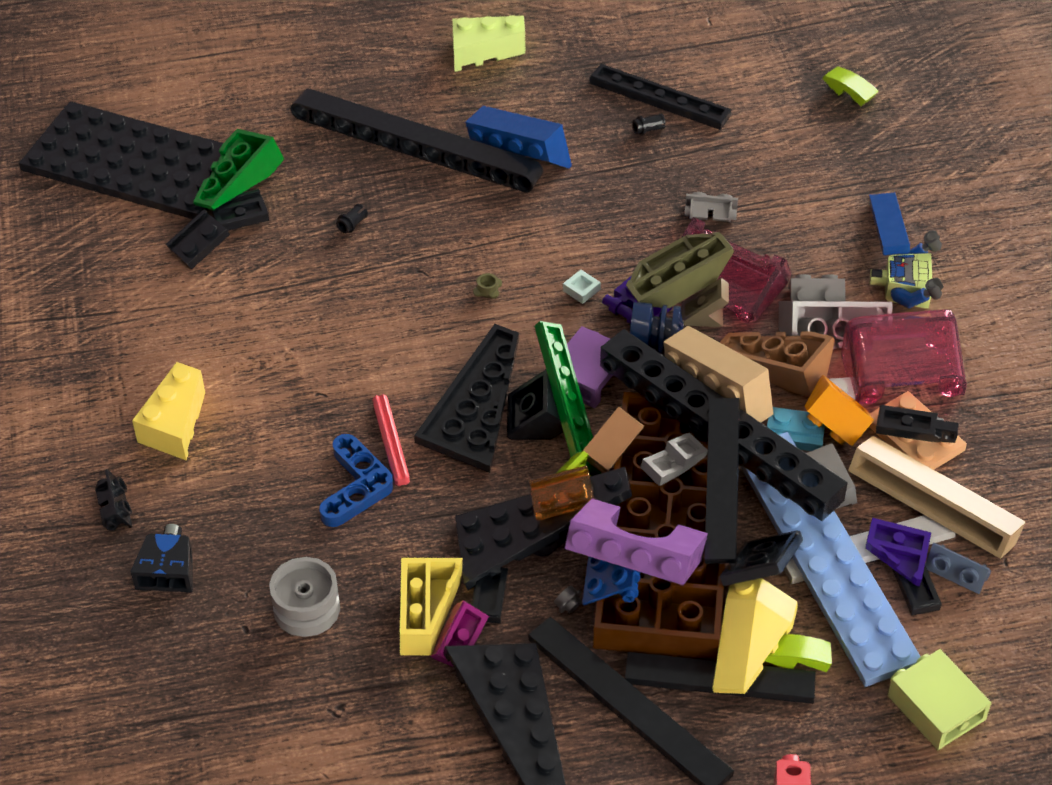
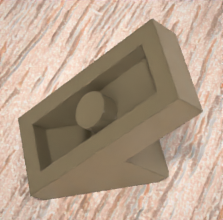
[681,278,729,327]

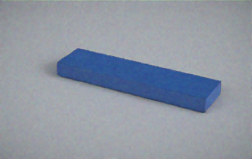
[869,192,910,255]

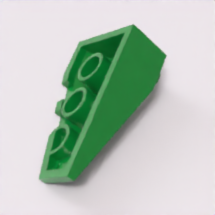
[193,129,285,210]

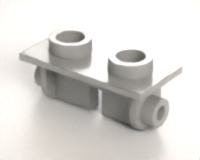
[684,192,738,222]

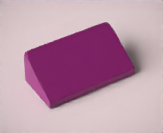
[430,600,489,667]

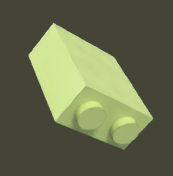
[888,649,991,750]

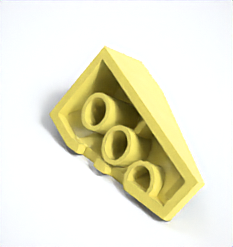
[713,578,798,694]

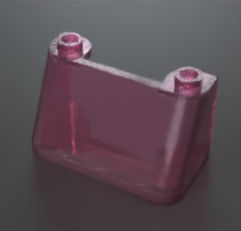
[681,217,792,323]
[841,309,967,404]

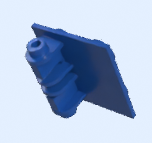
[582,556,641,606]

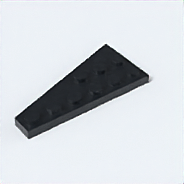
[455,467,632,590]
[443,643,566,785]

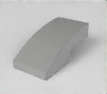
[640,433,708,486]

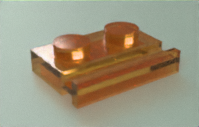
[529,465,594,521]

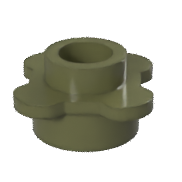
[473,273,502,299]

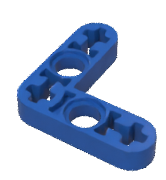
[319,434,393,527]

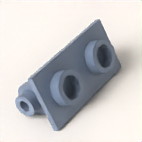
[925,543,991,594]

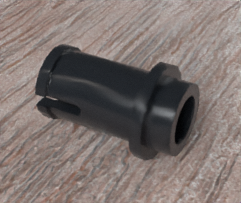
[632,113,666,136]
[336,204,368,233]

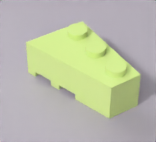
[452,15,525,72]

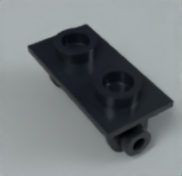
[95,469,132,531]

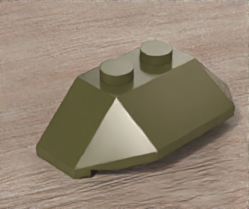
[626,232,734,308]

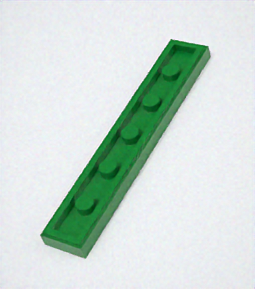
[534,321,602,477]

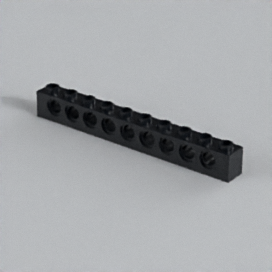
[600,329,848,521]

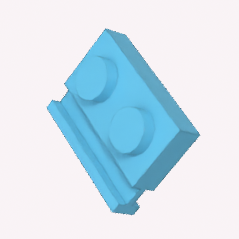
[767,407,825,451]

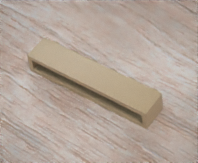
[848,436,1025,559]

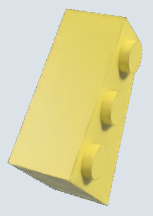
[132,362,205,460]
[400,558,463,655]

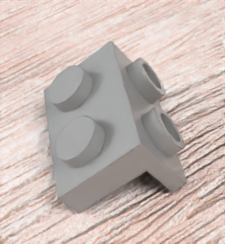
[788,274,846,301]

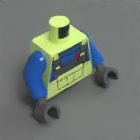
[870,230,944,309]

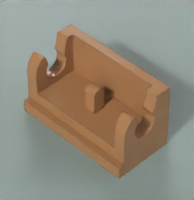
[583,407,644,473]

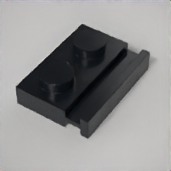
[211,189,270,231]
[166,210,230,270]

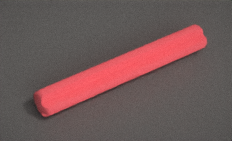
[372,394,410,486]

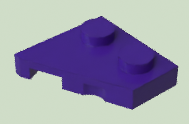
[865,518,932,586]

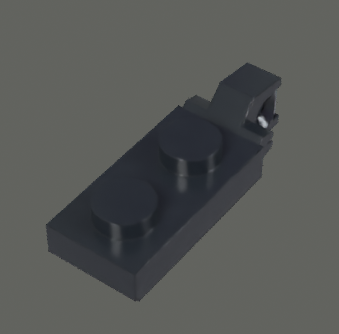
[876,405,959,443]

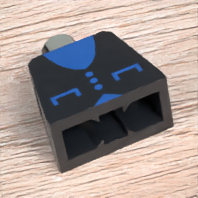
[131,524,193,593]

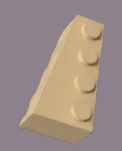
[663,326,773,423]

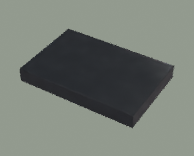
[720,530,803,586]

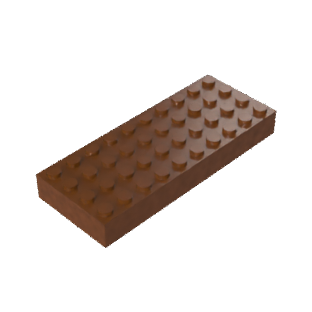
[593,392,725,661]

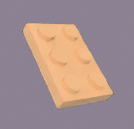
[869,391,967,470]

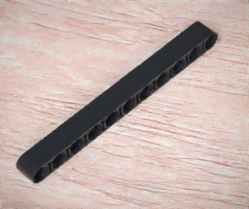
[290,88,544,192]

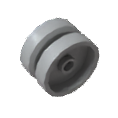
[269,557,340,637]

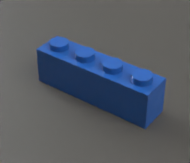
[465,106,572,168]

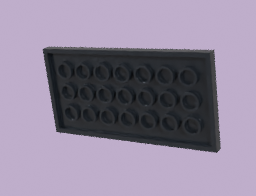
[19,101,223,219]

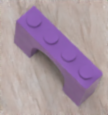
[565,499,708,585]

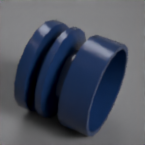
[630,302,684,355]

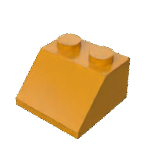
[805,375,874,446]

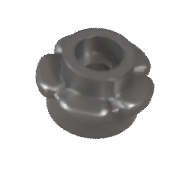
[554,585,582,614]

